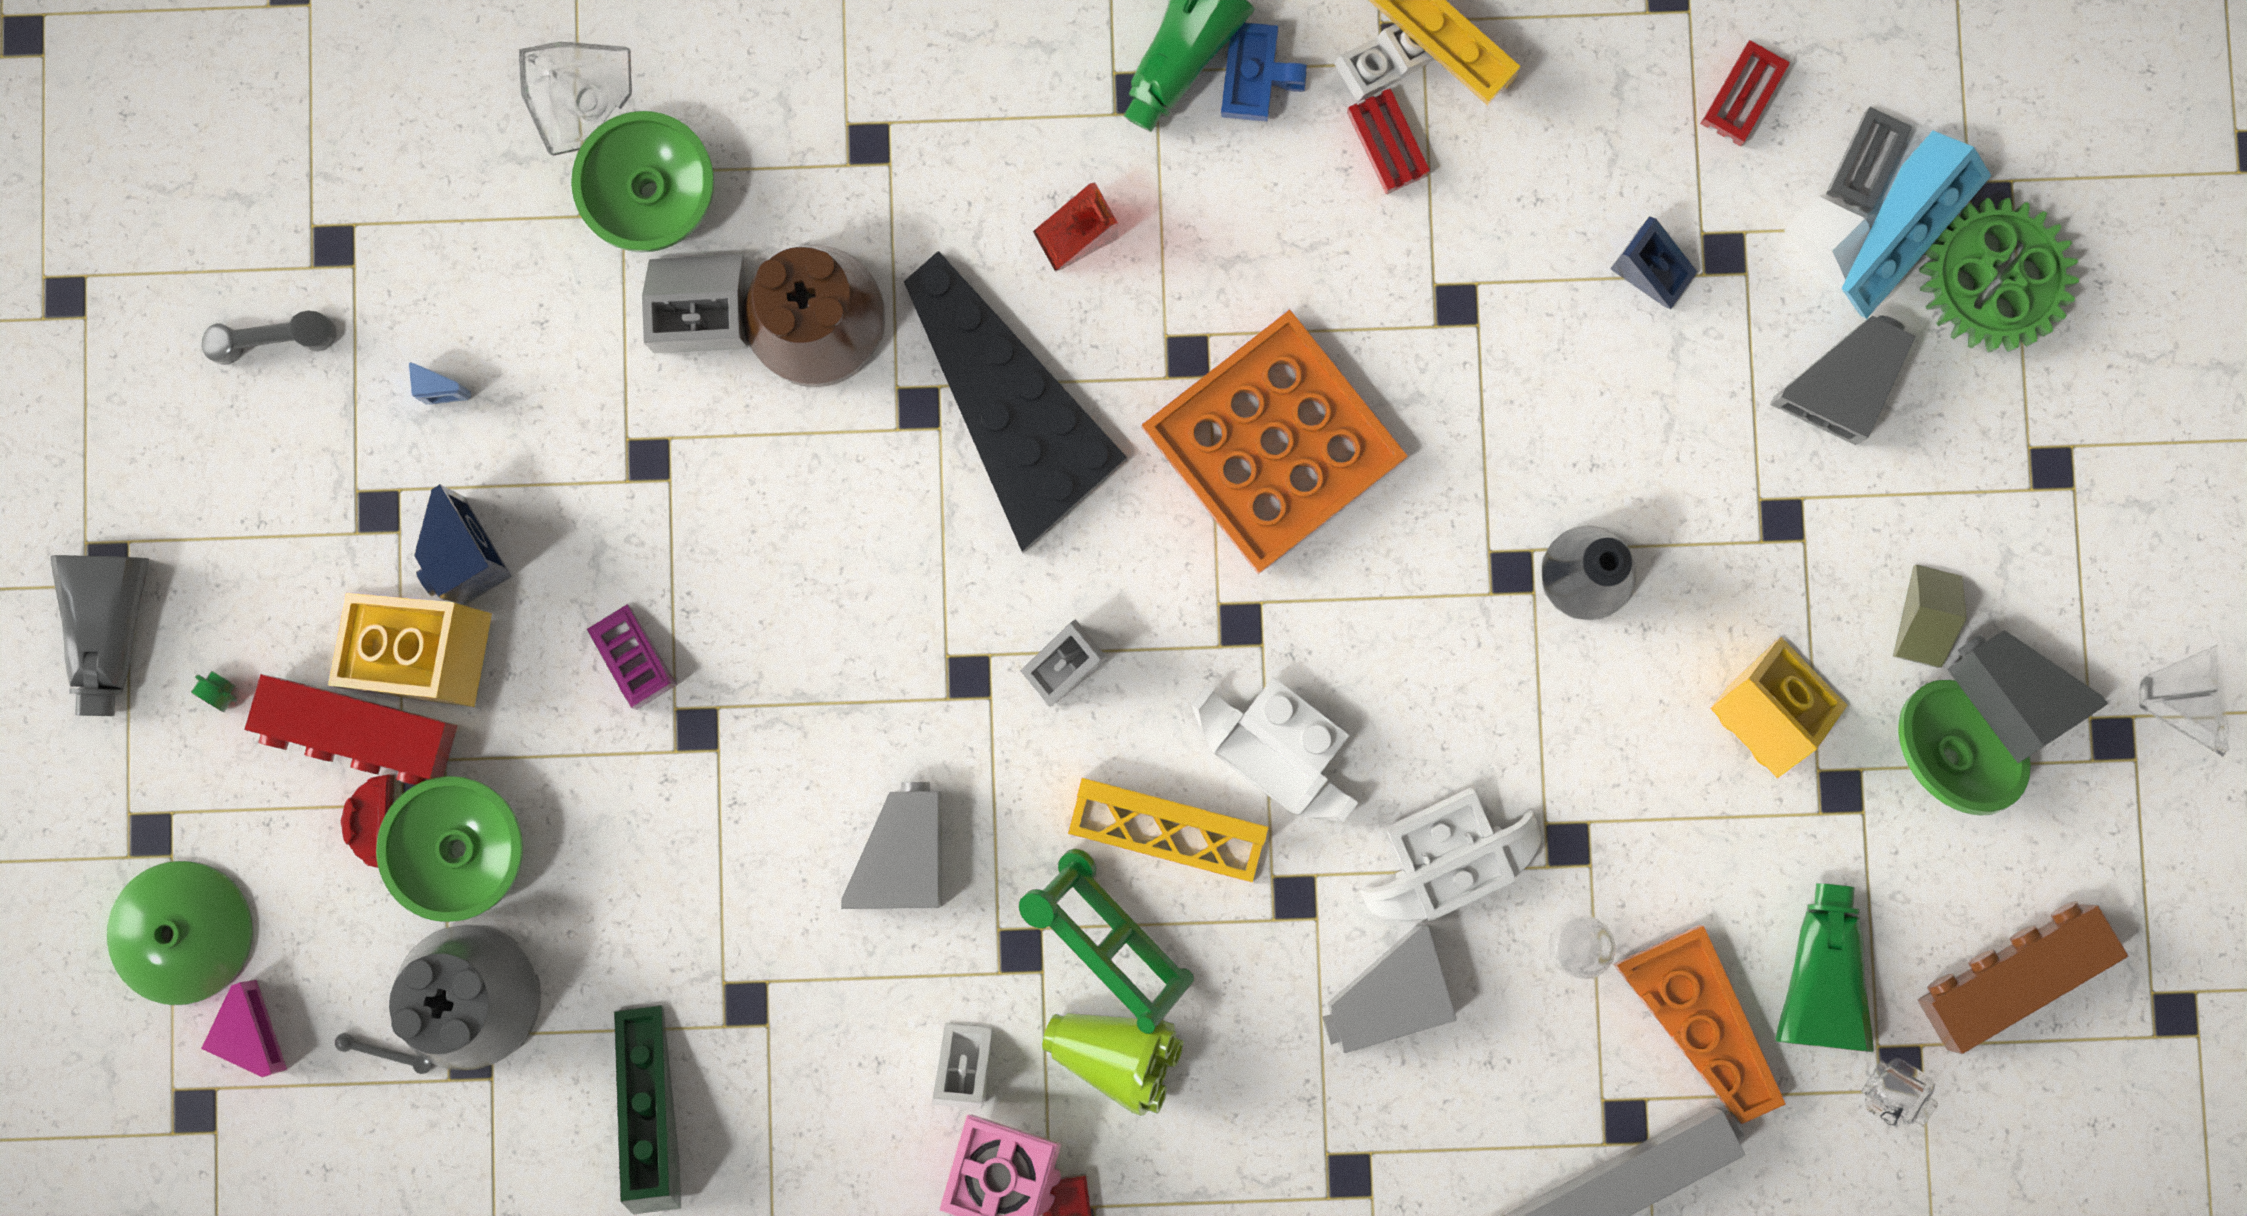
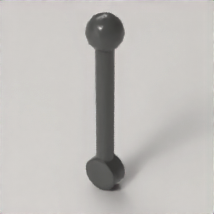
[335,1033,434,1074]

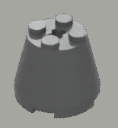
[389,925,541,1071]

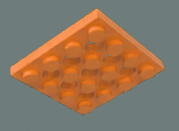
[1141,309,1408,575]

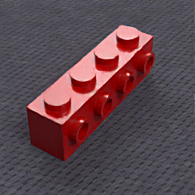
[244,674,458,785]

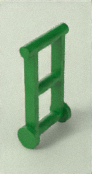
[1019,849,1194,1034]

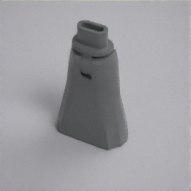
[50,555,149,716]

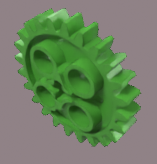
[1919,198,2079,352]

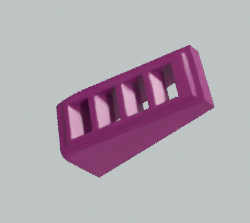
[587,604,678,710]

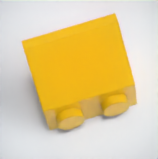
[1710,637,1848,779]

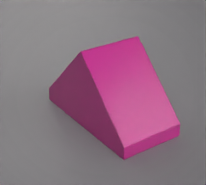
[201,979,287,1078]

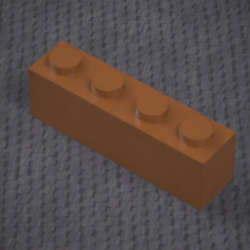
[1918,901,2129,1054]

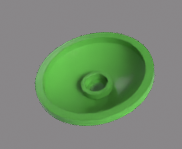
[571,111,715,252]
[1898,680,2031,816]
[376,776,523,922]
[107,861,253,1005]

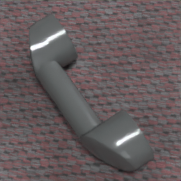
[201,310,336,365]

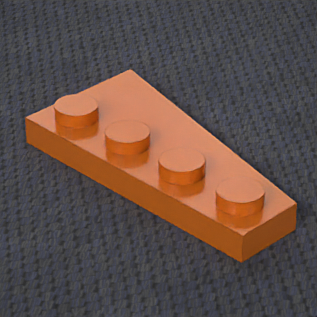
[1613,925,1786,1124]

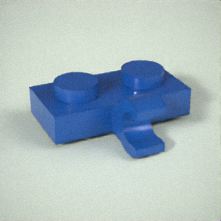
[1221,22,1307,122]

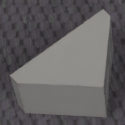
[1020,619,1107,707]

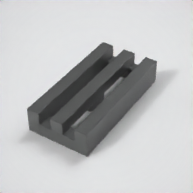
[1826,107,1912,214]

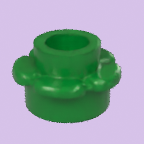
[191,671,237,712]

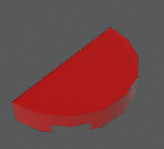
[340,774,395,868]

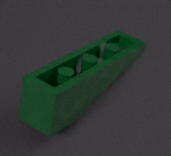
[614,1005,681,1215]

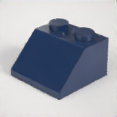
[414,484,512,605]

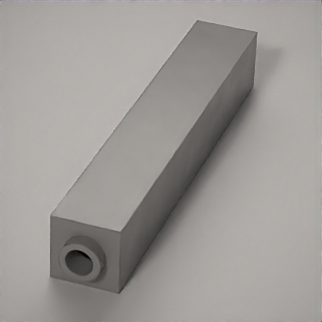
[1503,1106,1746,1216]

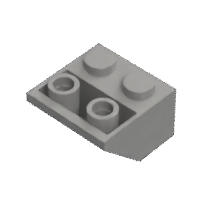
[642,254,748,354]

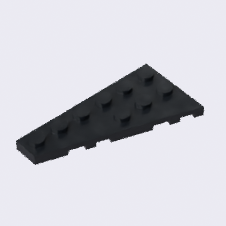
[904,251,1127,554]

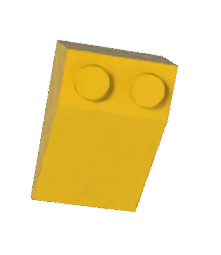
[328,593,492,707]

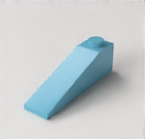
[1841,130,1991,319]

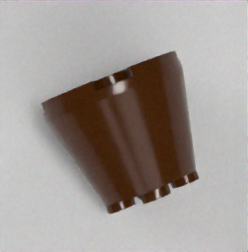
[744,245,886,387]

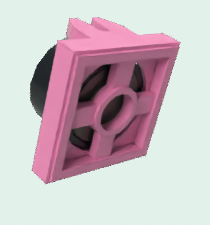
[939,1114,1061,1216]

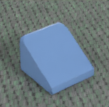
[409,362,471,405]

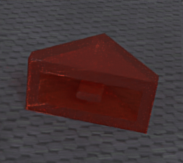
[1033,182,1119,272]

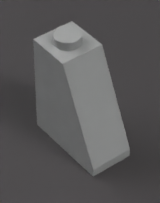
[841,782,942,909]
[1322,925,1457,1053]

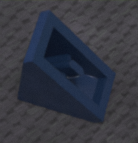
[1610,216,1698,309]

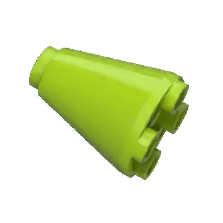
[1042,1013,1184,1116]

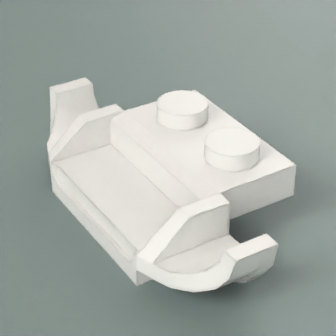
[1191,677,1358,822]
[1360,788,1542,922]

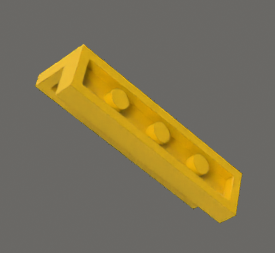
[1368,0,1521,106]
[1068,778,1269,883]

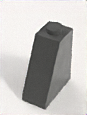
[1770,315,1916,445]
[1947,630,2108,763]

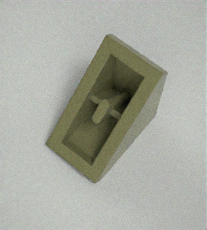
[1893,564,1967,668]

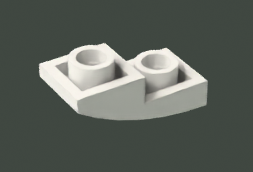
[1334,24,1434,102]

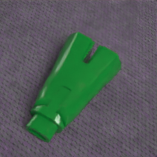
[1123,0,1255,132]
[1775,883,1874,1052]

